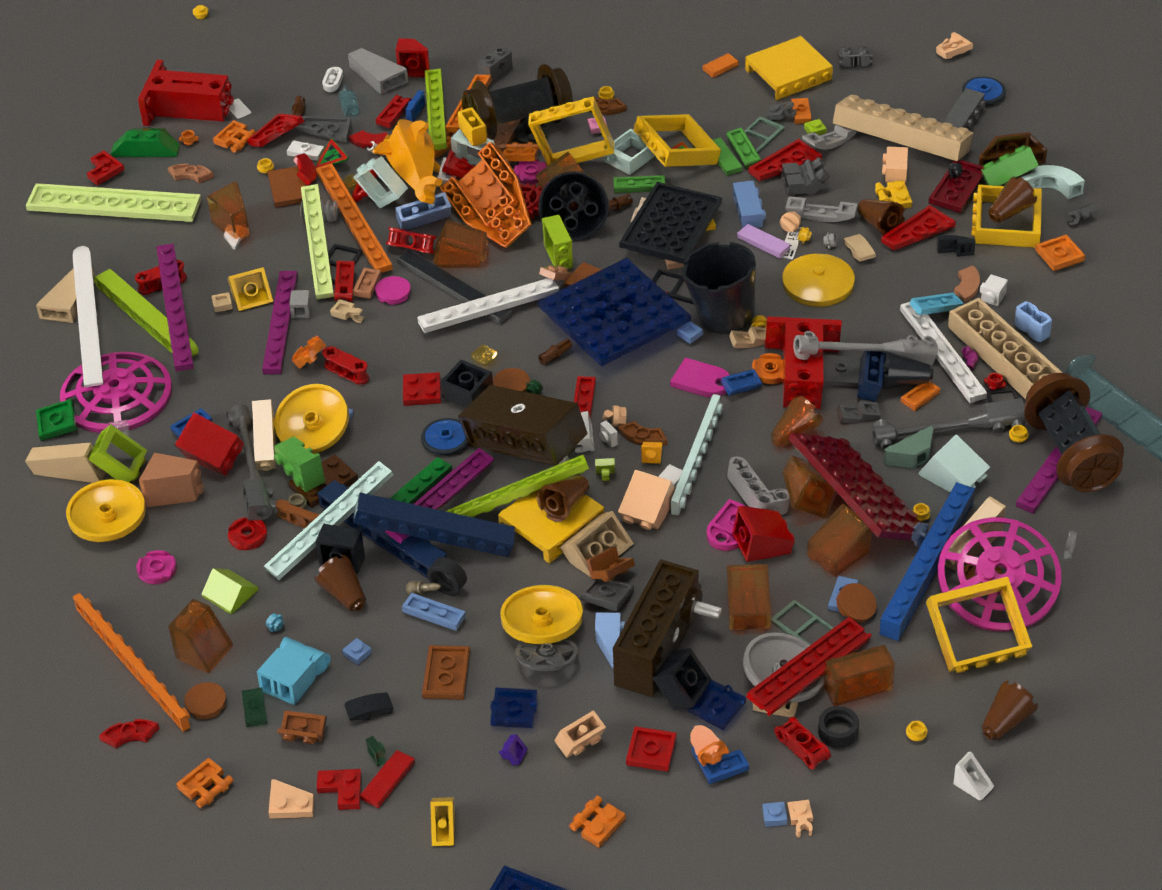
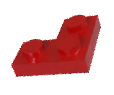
[86,150,125,186]
[317,769,362,810]

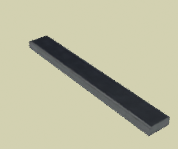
[397,249,512,324]

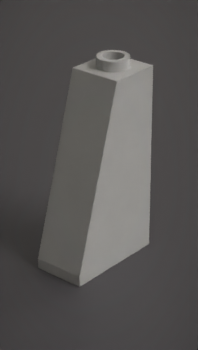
[348,48,408,95]

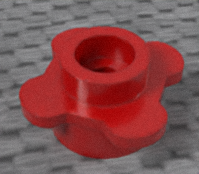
[984,373,1006,390]

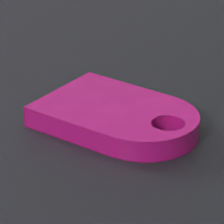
[670,357,729,398]
[707,499,748,551]

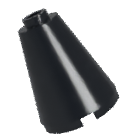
[882,351,934,389]

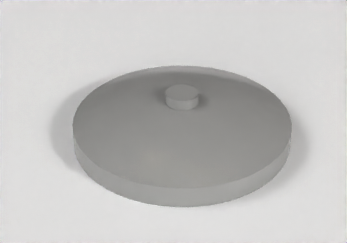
[743,633,826,702]

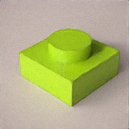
[804,119,827,136]

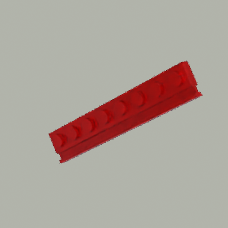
[746,617,872,716]

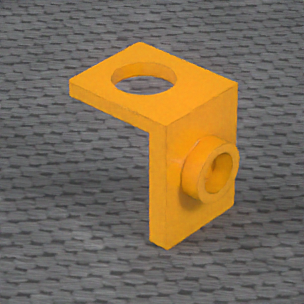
[641,442,662,464]

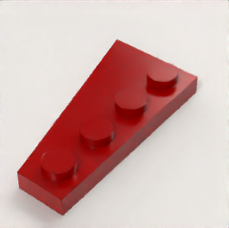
[748,139,822,181]
[881,205,956,250]

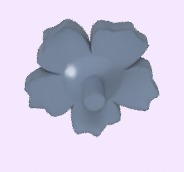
[911,522,929,547]

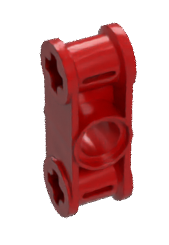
[386,227,437,254]
[135,260,187,295]
[322,346,369,385]
[774,717,831,770]

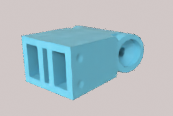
[257,636,331,705]

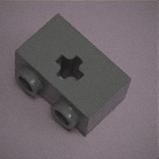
[478,46,513,83]

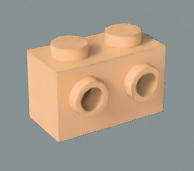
[882,147,908,183]
[554,710,606,758]

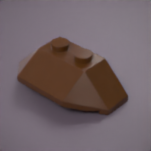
[978,132,1047,166]

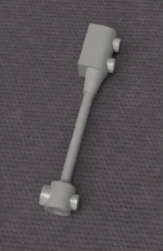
[793,331,938,366]

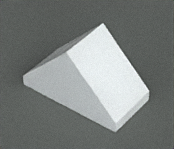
[954,752,994,800]

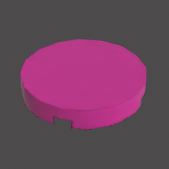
[514,159,548,184]
[375,276,411,305]
[136,550,177,584]

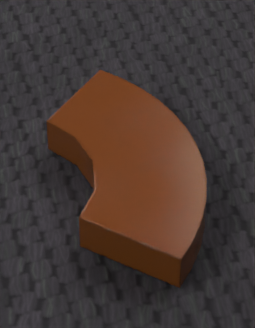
[588,96,627,115]
[618,421,668,446]

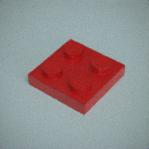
[403,372,441,406]
[626,726,677,772]

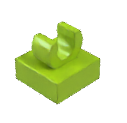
[595,458,615,481]

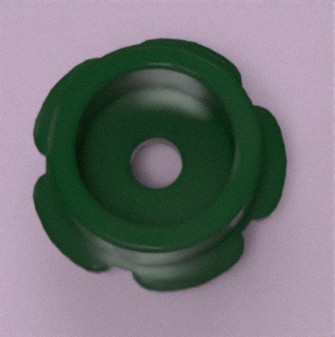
[526,379,543,395]

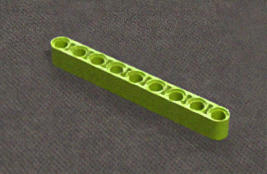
[94,269,199,357]

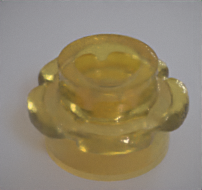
[343,174,358,190]

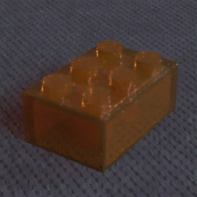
[824,645,895,706]

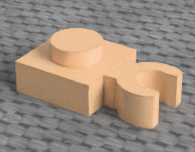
[787,800,813,837]

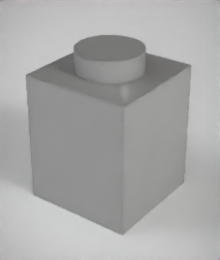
[289,290,311,318]

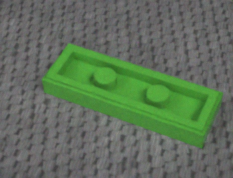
[726,127,761,169]
[713,137,742,176]
[614,175,665,193]

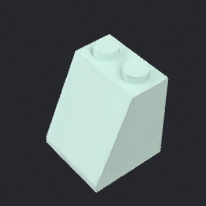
[918,434,990,492]

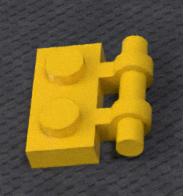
[875,180,912,209]

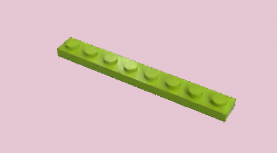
[425,68,447,150]
[446,455,589,518]

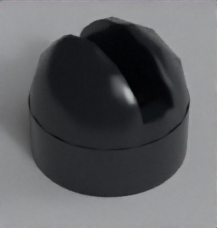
[948,163,963,178]

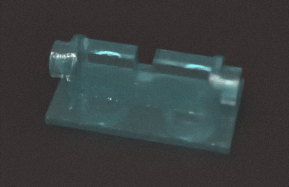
[339,85,360,117]

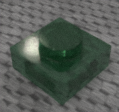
[365,736,386,767]

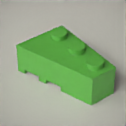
[981,145,1039,186]
[274,436,325,492]

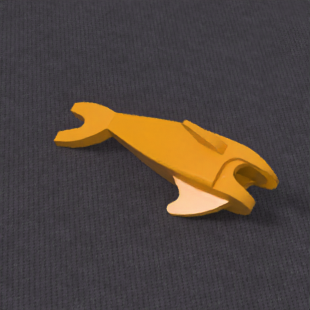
[372,119,443,205]

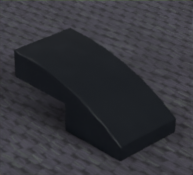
[936,235,976,257]
[344,692,394,721]

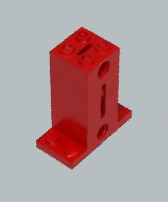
[138,59,234,126]
[765,316,842,409]

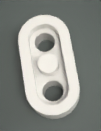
[322,67,343,92]

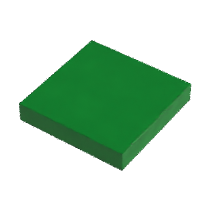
[36,399,77,441]

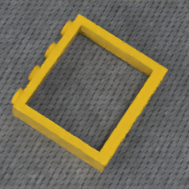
[528,96,614,167]
[633,114,721,167]
[971,185,1042,247]
[926,577,1032,673]

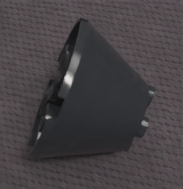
[538,171,609,241]

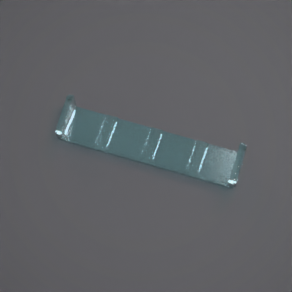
[1065,354,1162,462]

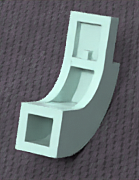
[1021,165,1085,199]

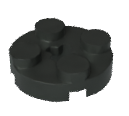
[514,119,548,144]

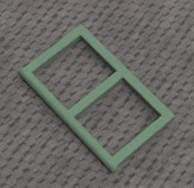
[744,116,785,154]
[770,600,834,645]

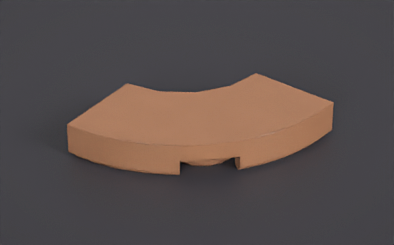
[168,164,214,184]
[954,265,980,303]

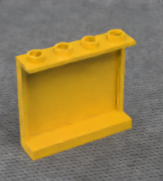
[745,36,833,100]
[498,490,605,564]

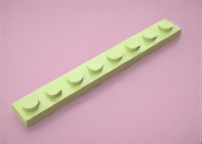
[301,184,334,300]

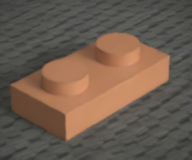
[539,265,572,280]
[353,268,381,299]

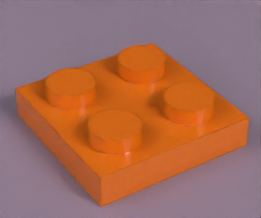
[1035,234,1086,271]

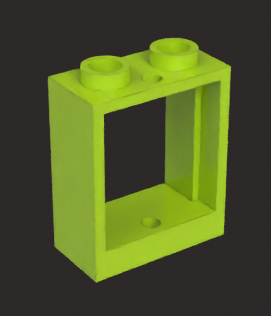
[542,215,573,269]
[88,424,147,482]

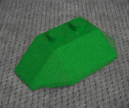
[111,128,180,157]

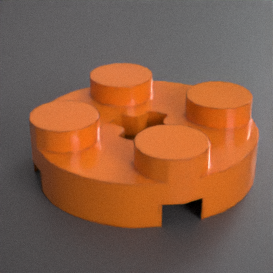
[292,336,326,369]
[752,353,783,384]

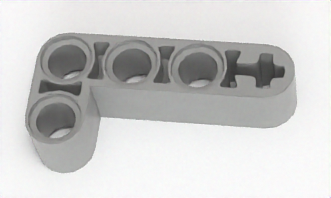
[727,456,791,515]

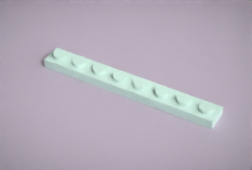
[671,394,723,516]
[264,461,393,580]

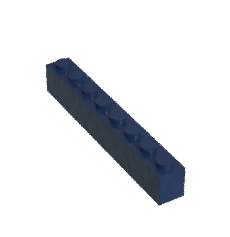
[318,480,447,579]
[353,492,515,557]

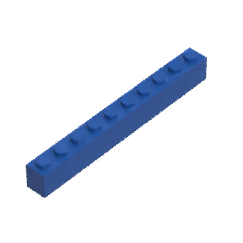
[879,482,975,641]

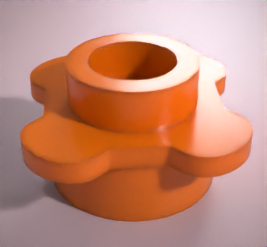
[179,130,199,146]

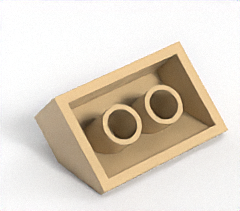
[560,511,634,577]

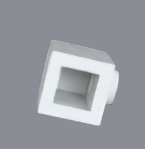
[980,274,1008,306]

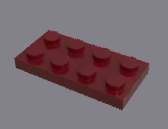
[928,159,984,213]

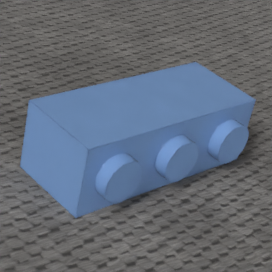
[733,181,766,228]
[396,192,451,230]

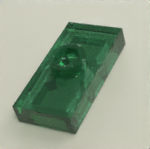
[242,687,268,727]

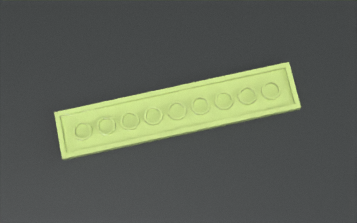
[26,183,201,222]

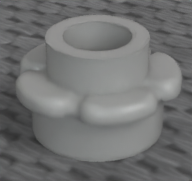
[823,232,837,249]

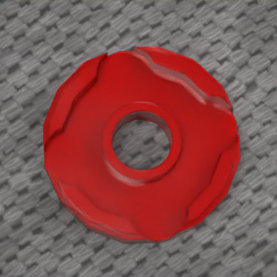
[228,517,267,550]

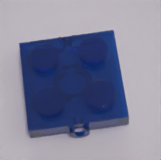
[688,680,746,730]
[490,687,538,728]

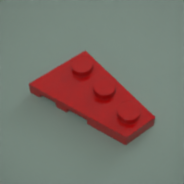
[247,114,304,147]
[442,150,476,178]

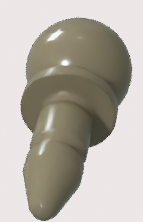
[406,581,441,595]

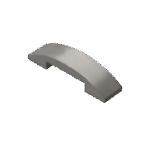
[802,125,858,150]
[785,196,858,222]

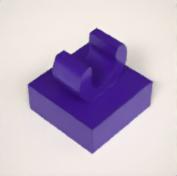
[498,734,528,765]

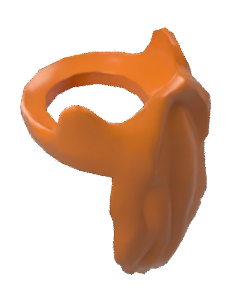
[690,725,729,766]

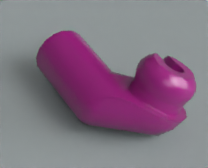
[961,346,978,371]

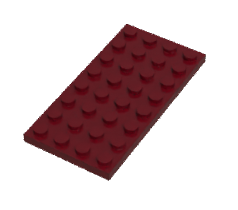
[788,433,929,540]

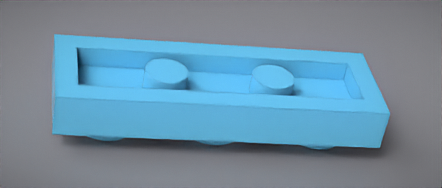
[910,292,964,315]

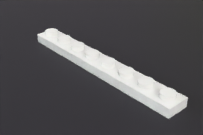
[417,278,559,333]
[900,302,987,403]

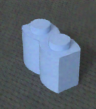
[1014,301,1052,342]

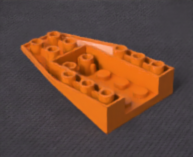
[440,142,532,248]

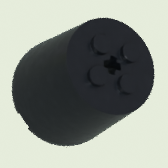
[682,242,756,334]

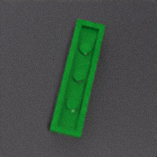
[389,457,452,504]

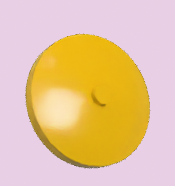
[782,254,855,307]
[274,384,349,454]
[66,479,146,542]
[501,585,583,644]

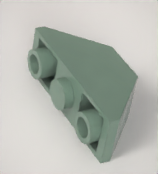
[884,426,933,469]

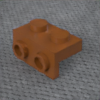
[587,547,635,582]
[277,710,327,745]

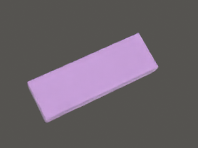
[737,224,790,258]

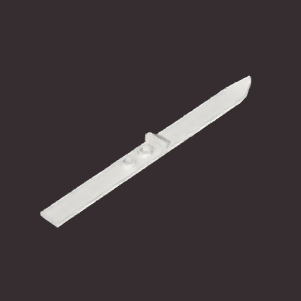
[72,246,103,388]

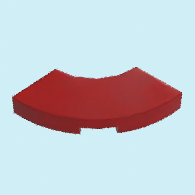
[349,130,388,148]
[293,153,317,186]
[99,719,159,749]

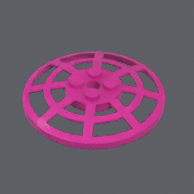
[60,352,172,433]
[938,517,1061,632]

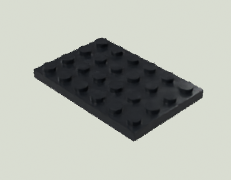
[619,182,722,264]

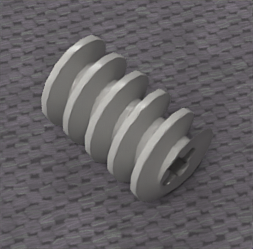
[300,199,338,222]

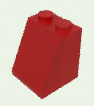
[175,412,244,476]
[732,506,795,562]

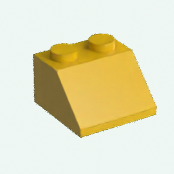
[227,267,273,311]

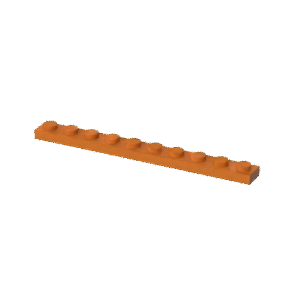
[316,163,393,273]
[73,593,190,732]

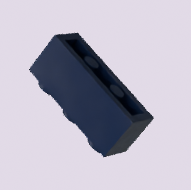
[857,351,885,402]

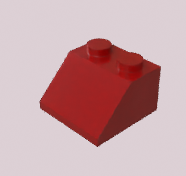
[395,38,430,77]

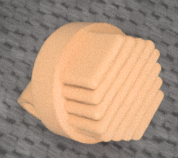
[780,211,801,232]
[602,405,627,427]

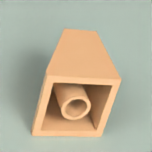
[618,470,675,530]

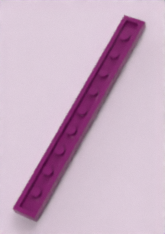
[156,243,194,372]

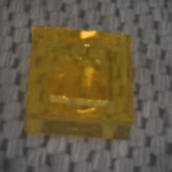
[471,344,497,367]

